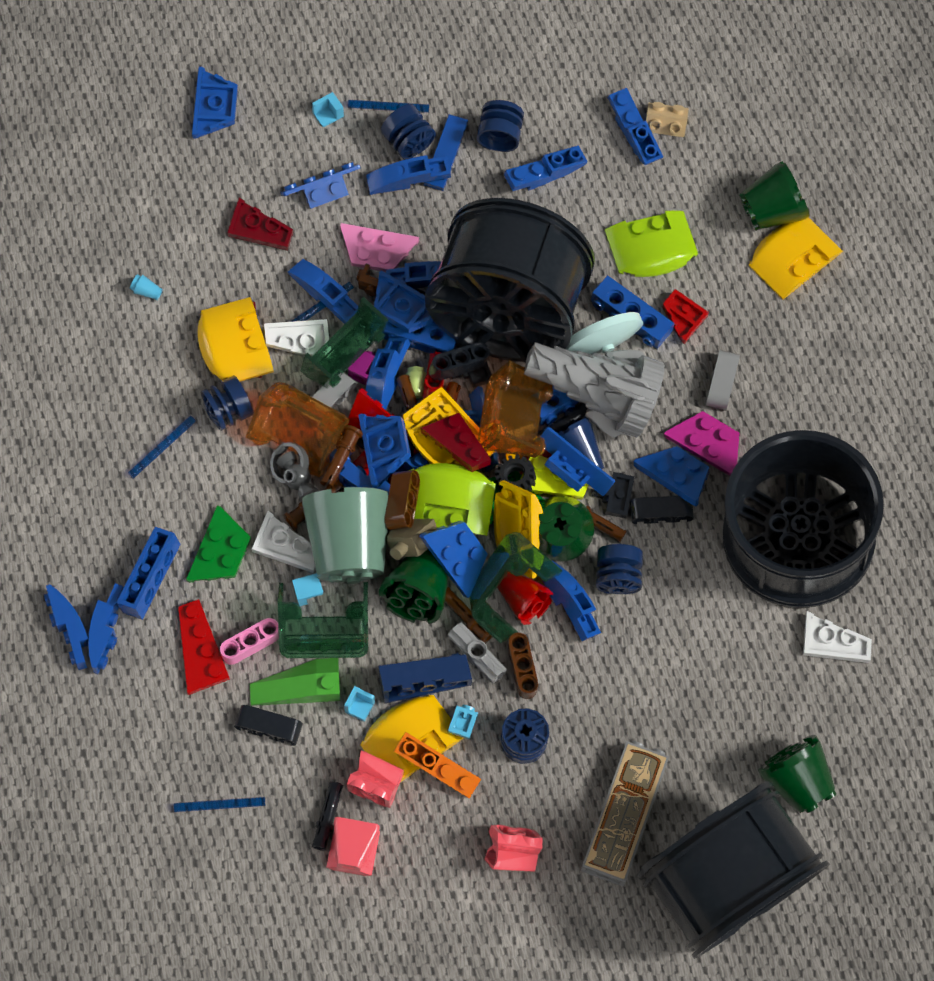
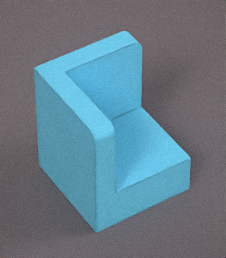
[312,92,344,127]
[292,573,323,607]
[344,686,375,722]

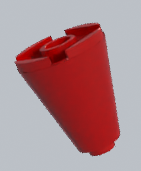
[493,567,553,625]

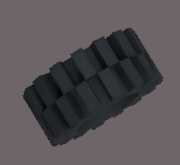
[495,455,536,492]

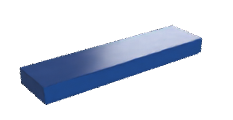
[424,115,468,191]

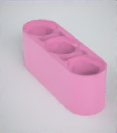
[220,618,280,665]

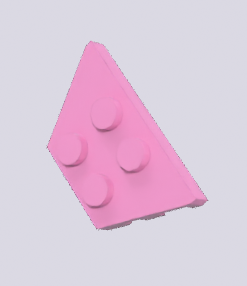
[340,223,419,272]

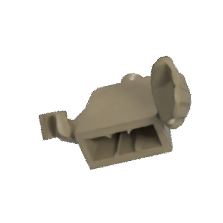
[387,519,437,560]

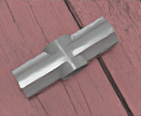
[448,622,507,684]

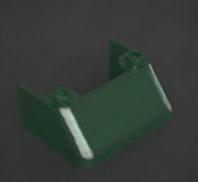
[300,297,389,389]
[469,532,562,644]
[278,582,368,658]

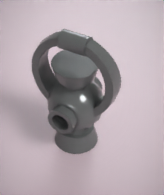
[270,442,319,502]

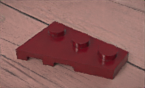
[227,197,293,251]
[421,413,491,472]

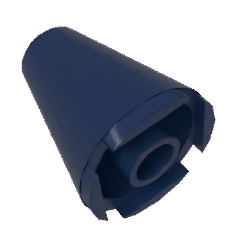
[558,418,604,469]

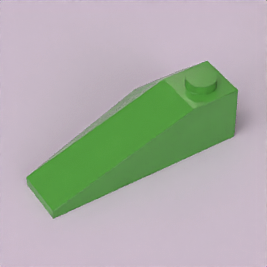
[250,658,340,706]

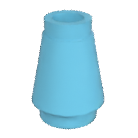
[130,274,163,300]

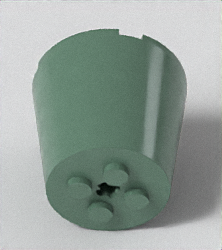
[302,487,388,584]

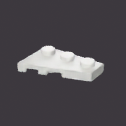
[263,319,331,361]
[252,511,315,573]
[803,611,872,663]

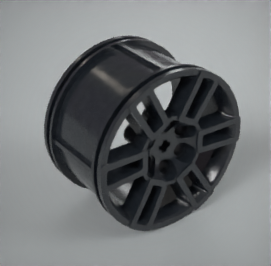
[425,198,595,363]
[723,430,884,608]
[637,781,830,959]

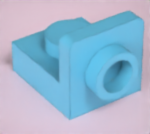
[448,704,478,739]

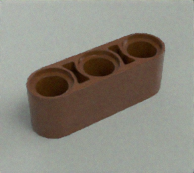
[385,470,420,530]
[508,633,538,699]

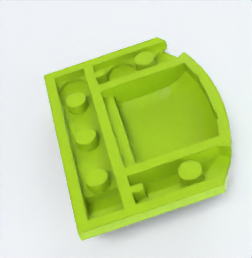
[605,211,698,277]
[409,463,496,536]

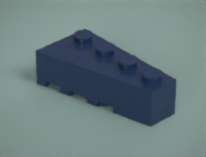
[379,653,472,704]

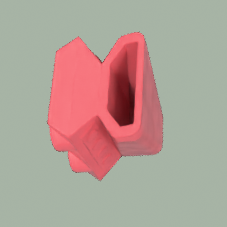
[347,750,404,808]
[326,817,380,876]
[485,825,542,872]

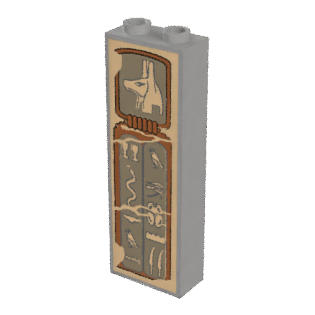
[581,741,669,887]

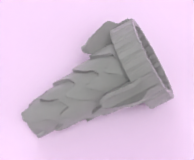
[524,342,665,438]

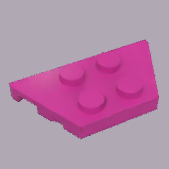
[663,411,739,476]

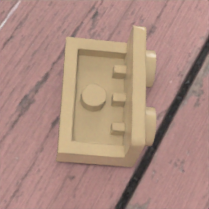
[646,102,689,137]

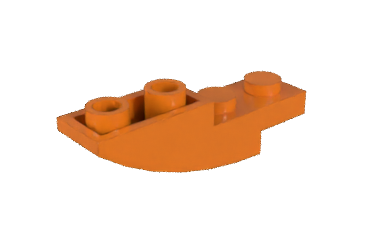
[394,732,481,799]

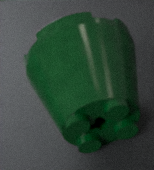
[739,161,810,231]
[539,496,594,562]
[379,549,449,624]
[758,735,837,813]

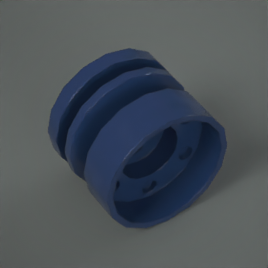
[477,100,524,152]
[381,104,436,159]
[201,375,254,431]
[596,544,643,595]
[501,708,549,764]

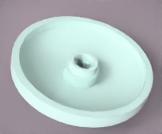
[566,312,643,355]

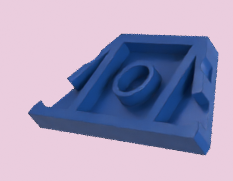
[192,67,238,139]
[373,270,434,334]
[359,414,411,488]
[633,446,709,507]
[419,520,488,598]

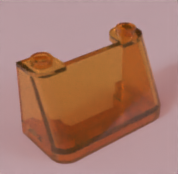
[478,360,553,458]
[246,382,349,477]

